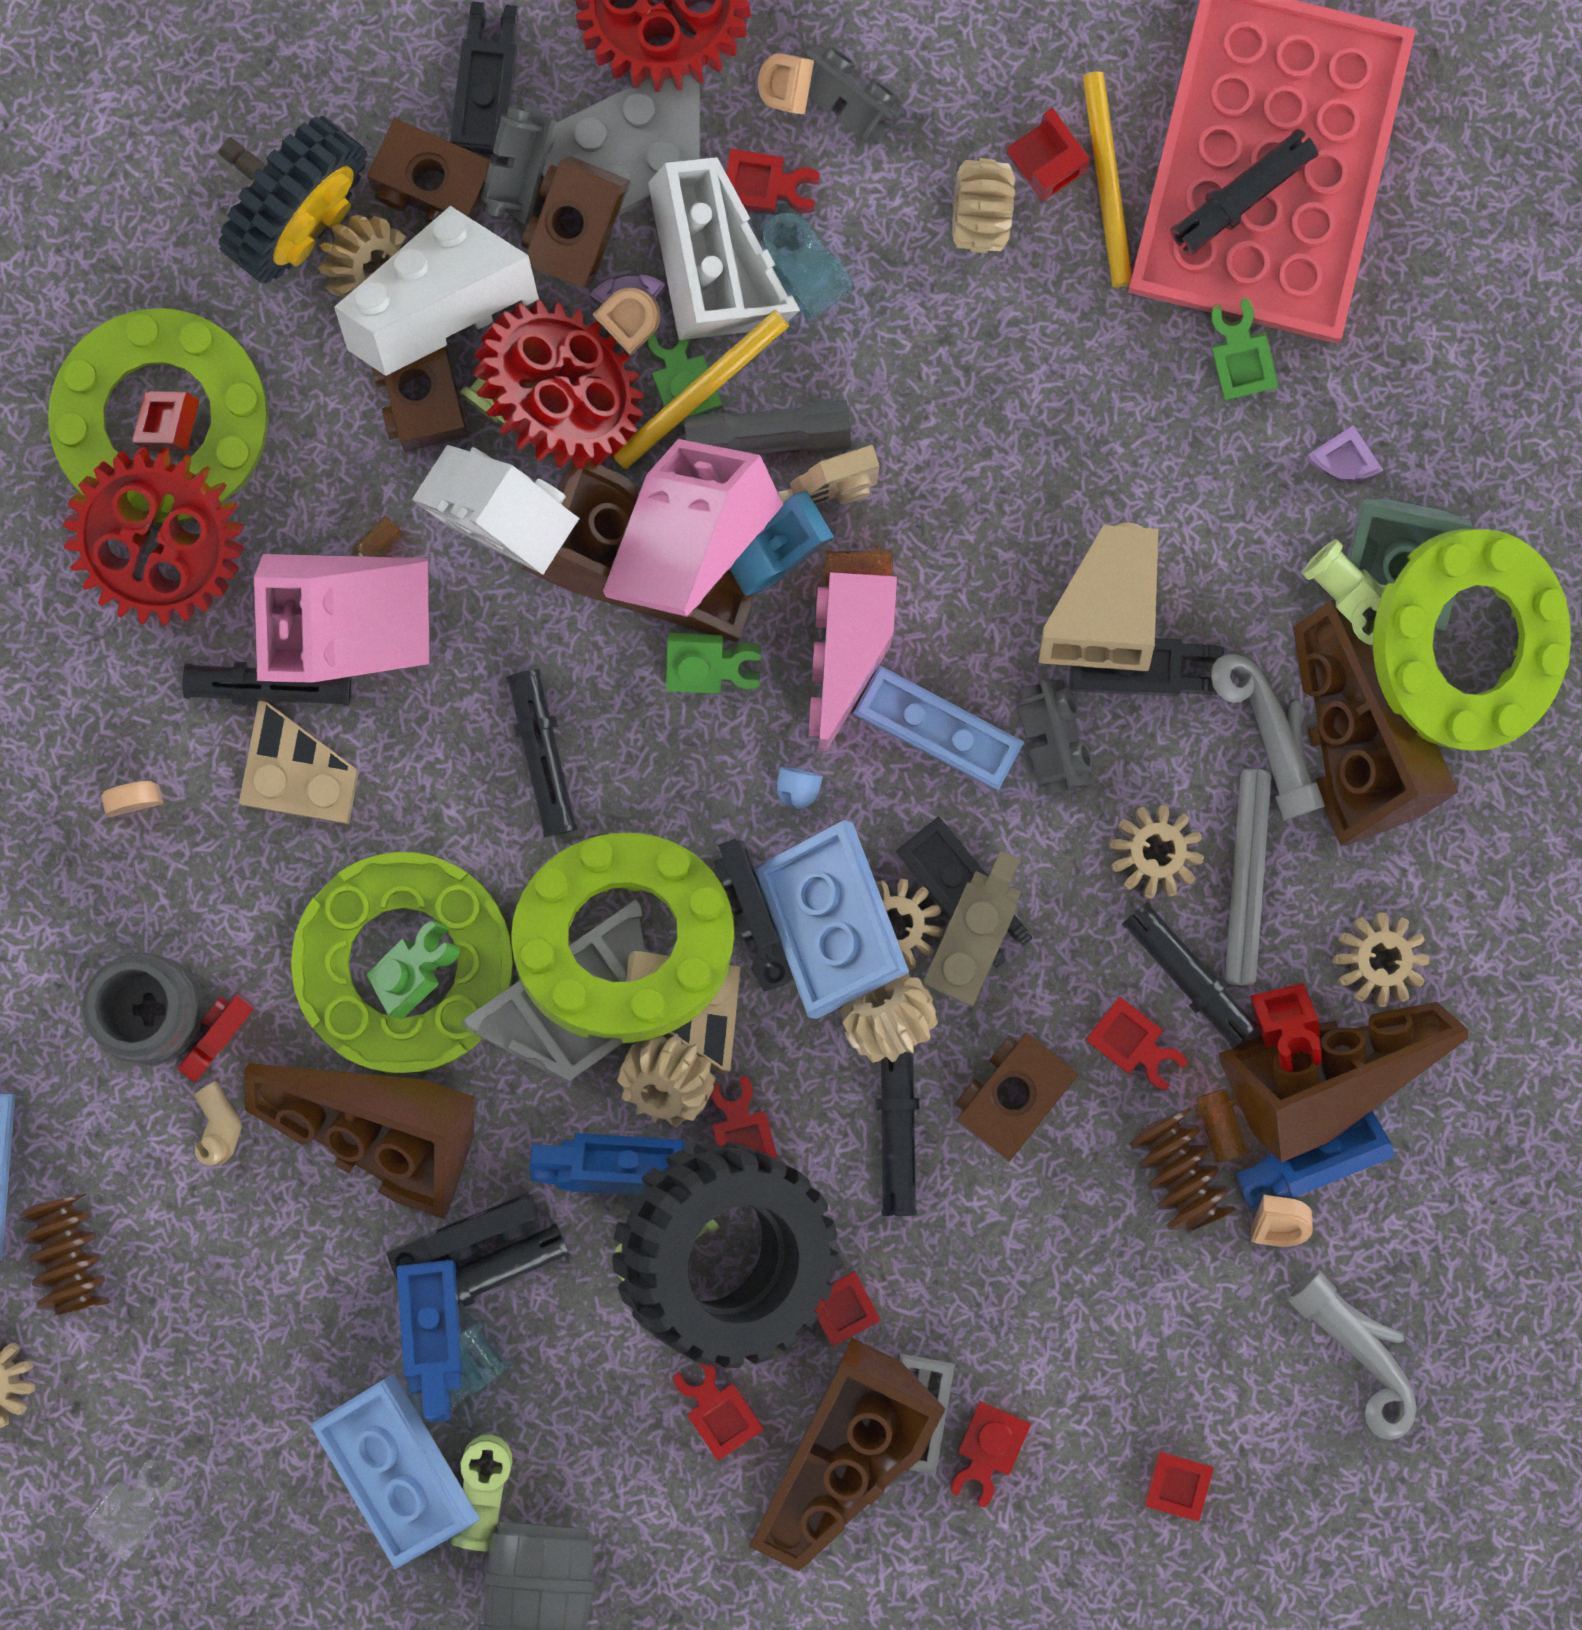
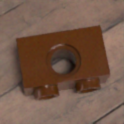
[367,118,494,224]
[521,156,631,288]
[371,346,469,452]
[955,1032,1079,1162]

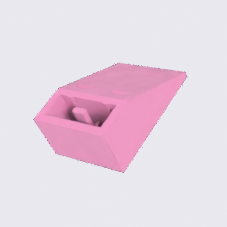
[603,439,783,616]
[254,554,430,682]
[809,572,897,751]

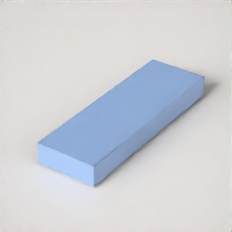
[853,665,1024,791]

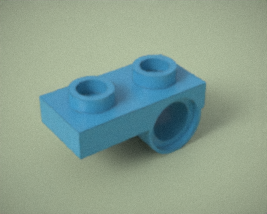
[729,490,834,596]

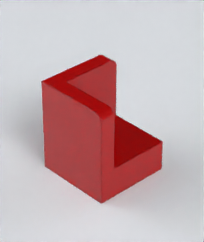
[1007,108,1090,203]

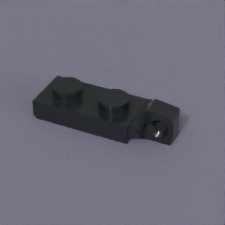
[714,838,794,991]
[386,1192,539,1280]

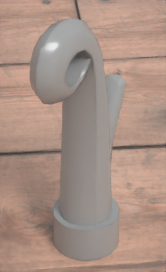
[1211,653,1325,821]
[1286,1269,1417,1440]

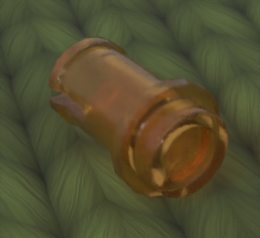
[825,545,893,585]
[1194,1089,1249,1163]

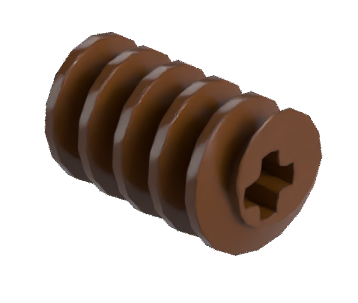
[1129,1108,1236,1232]
[18,1194,110,1316]

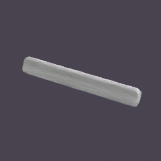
[1225,768,1272,986]

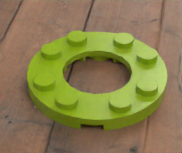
[48,308,269,526]
[1373,529,1571,751]
[511,833,735,1043]
[291,852,514,1074]

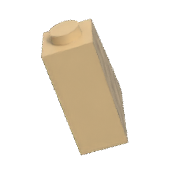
[1038,523,1158,671]

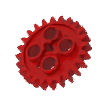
[575,0,751,92]
[473,300,644,469]
[63,447,245,625]

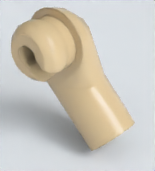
[193,1081,242,1166]

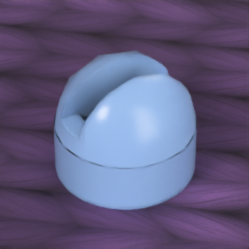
[777,766,823,809]

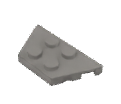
[542,74,700,216]
[461,899,648,1084]

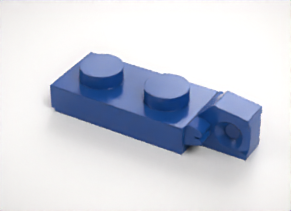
[1236,1110,1395,1209]
[529,1133,686,1196]
[397,1260,463,1423]

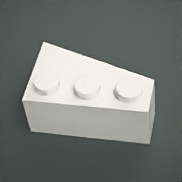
[648,157,800,340]
[334,206,539,376]
[412,445,579,574]

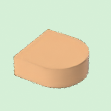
[758,54,814,114]
[592,288,660,354]
[101,781,163,817]
[1251,1195,1313,1247]

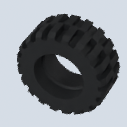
[612,1142,839,1368]

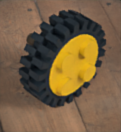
[218,116,367,283]

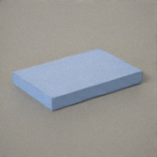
[753,820,909,1019]
[310,1374,481,1569]

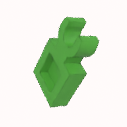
[1212,297,1279,400]
[648,324,722,424]
[666,632,761,694]
[366,921,461,1019]

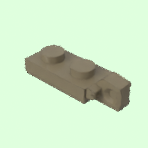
[922,850,1022,1007]

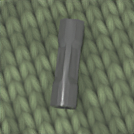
[684,400,851,455]

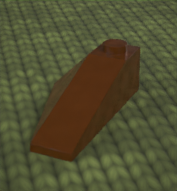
[522,460,755,642]
[1293,600,1459,846]
[1219,1002,1469,1163]
[244,1063,474,1219]
[749,1338,945,1571]

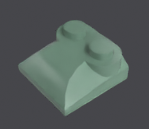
[1349,499,1473,631]

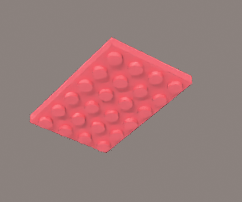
[1128,0,1416,344]

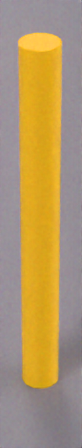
[1082,71,1132,288]
[614,310,789,470]

